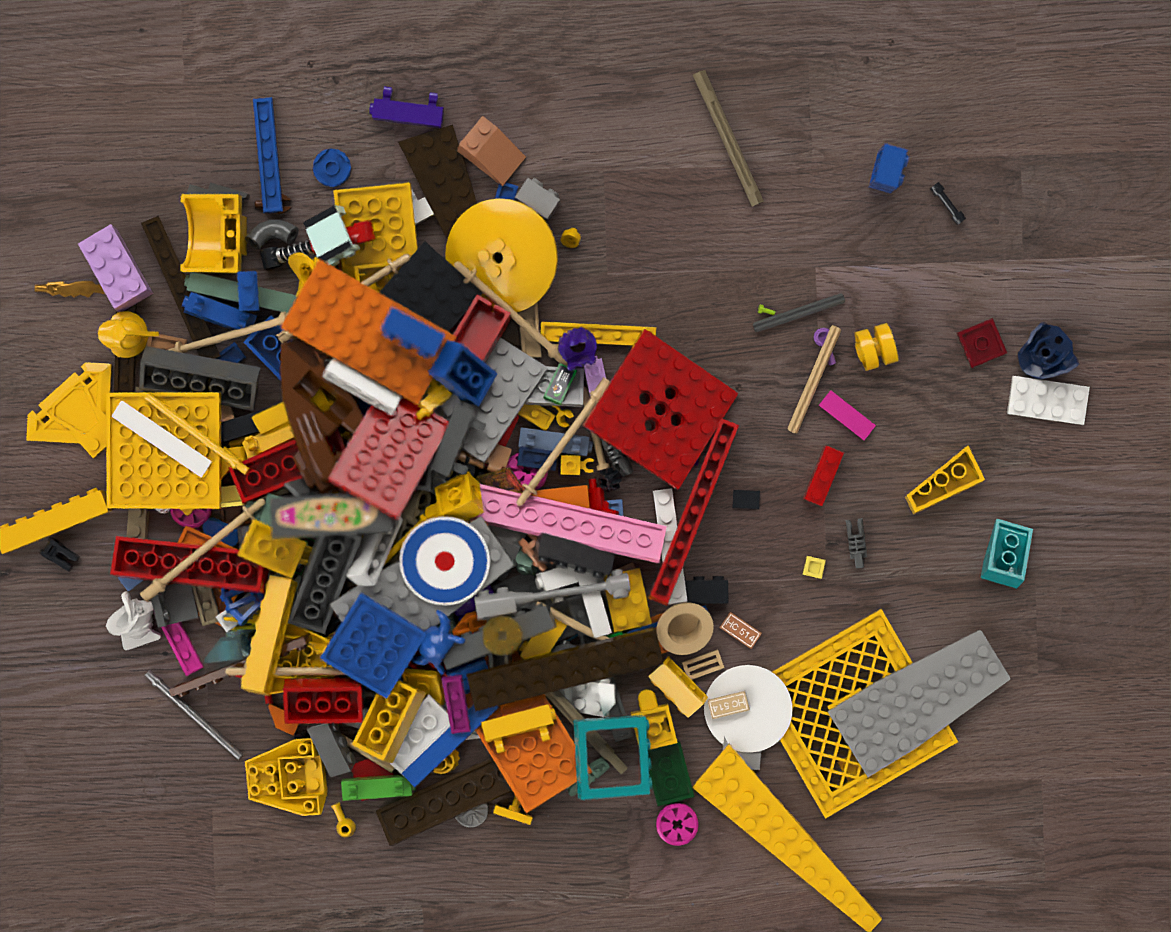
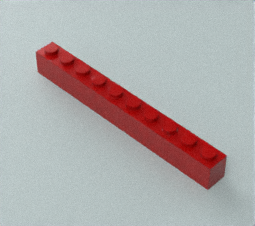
[649,418,739,606]

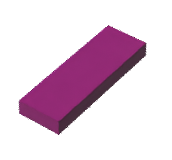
[442,675,471,734]

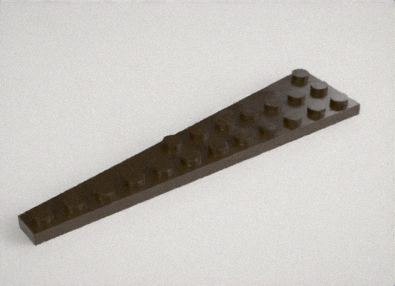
[398,124,521,346]

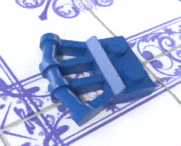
[220,573,270,626]

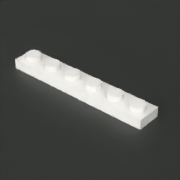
[653,488,688,605]

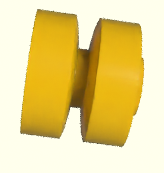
[854,323,898,371]

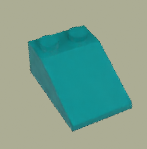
[981,519,1033,589]

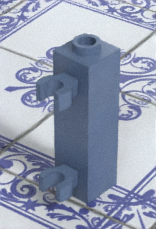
[518,428,593,456]

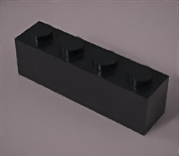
[533,532,615,579]

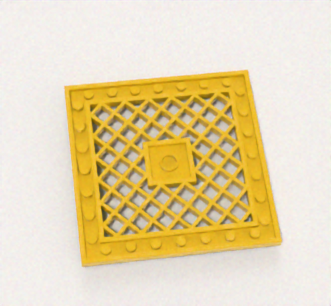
[772,609,958,819]

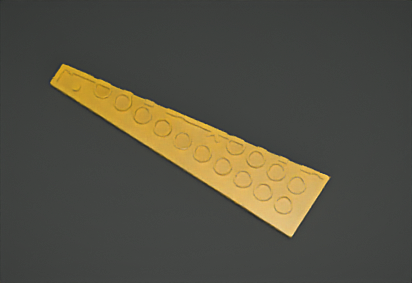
[692,743,882,932]

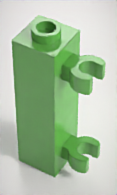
[341,774,416,801]

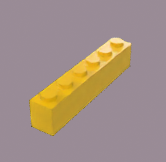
[0,488,112,554]
[241,575,298,696]

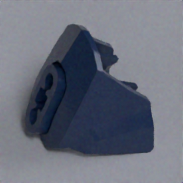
[1018,321,1079,379]

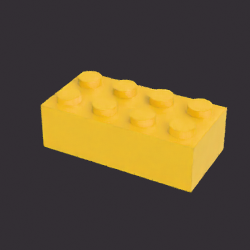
[352,680,426,763]

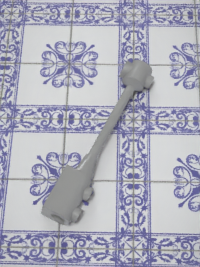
[474,569,630,621]

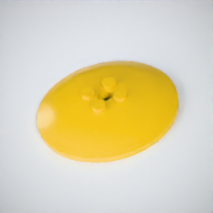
[445,199,558,313]

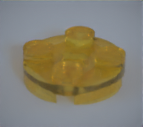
[483,616,523,655]

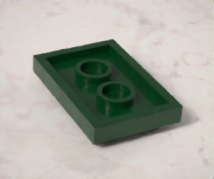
[648,740,695,806]

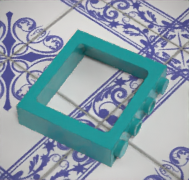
[573,715,652,800]

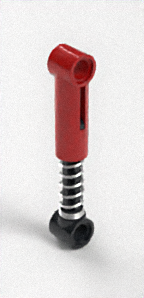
[259,220,376,270]

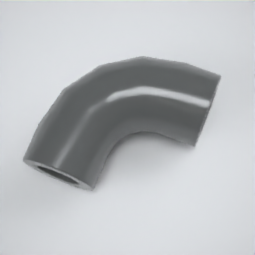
[245,220,299,250]

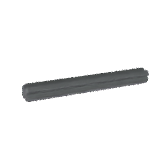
[753,293,845,332]

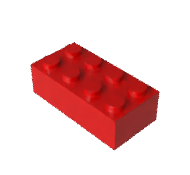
[283,678,364,724]

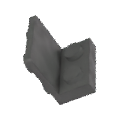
[151,584,199,628]

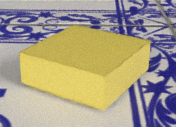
[803,556,826,579]

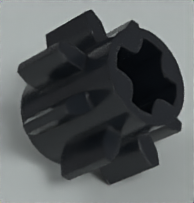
[598,467,622,492]

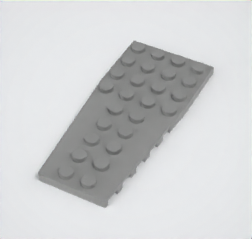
[330,516,513,630]
[827,630,1010,777]

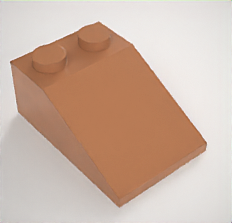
[457,116,526,187]

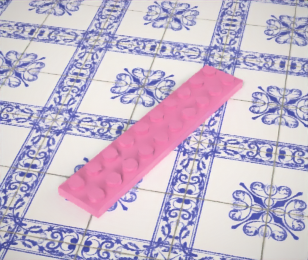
[470,484,667,563]

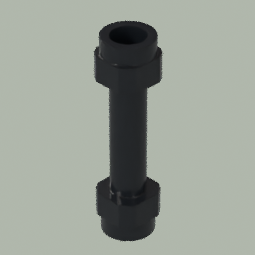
[930,182,966,225]

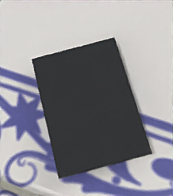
[732,490,760,509]

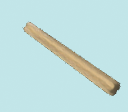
[788,325,841,433]

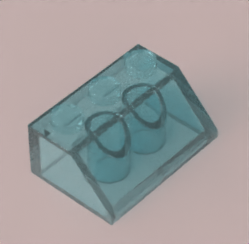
[204,628,251,663]

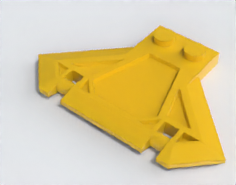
[26,362,112,458]

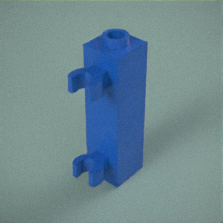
[182,292,257,336]

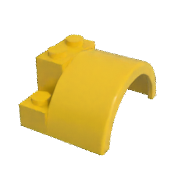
[181,194,247,273]

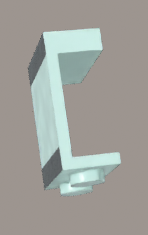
[303,205,361,266]

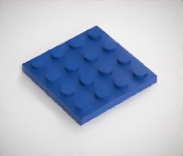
[320,592,427,699]

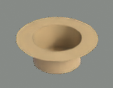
[656,603,713,655]

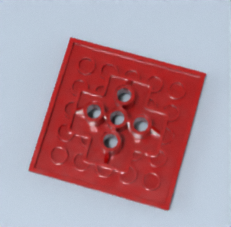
[582,329,738,490]

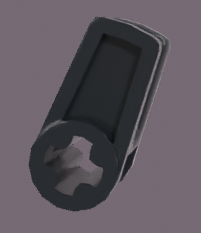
[39,536,80,572]

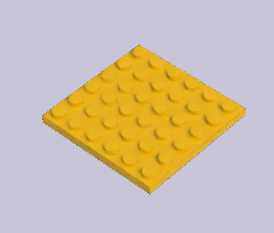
[106,392,221,509]

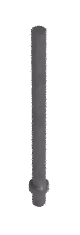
[144,670,243,759]

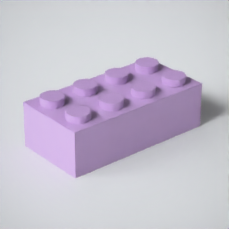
[78,224,153,312]

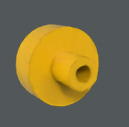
[560,228,581,248]

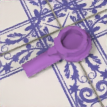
[814,328,836,366]

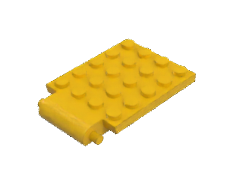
[333,182,418,292]

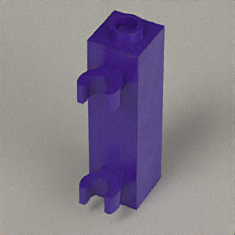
[369,86,444,128]

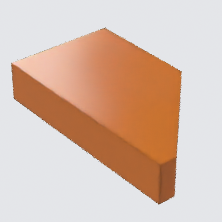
[452,611,487,636]
[268,704,299,736]

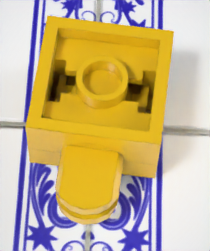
[425,471,484,522]
[631,689,677,749]

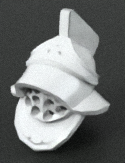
[106,591,161,650]

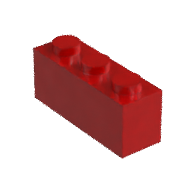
[803,445,844,506]

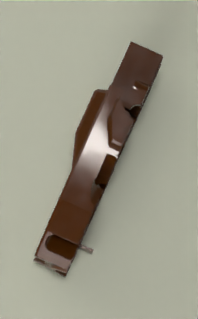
[280,337,364,495]

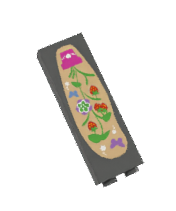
[270,494,395,539]

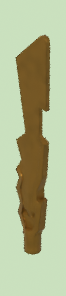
[35,281,105,298]

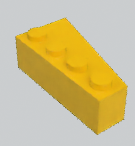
[905,446,985,515]

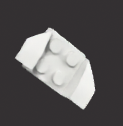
[559,678,616,717]

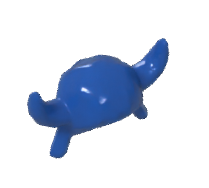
[411,610,465,675]

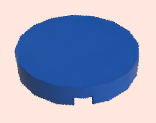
[313,149,352,187]

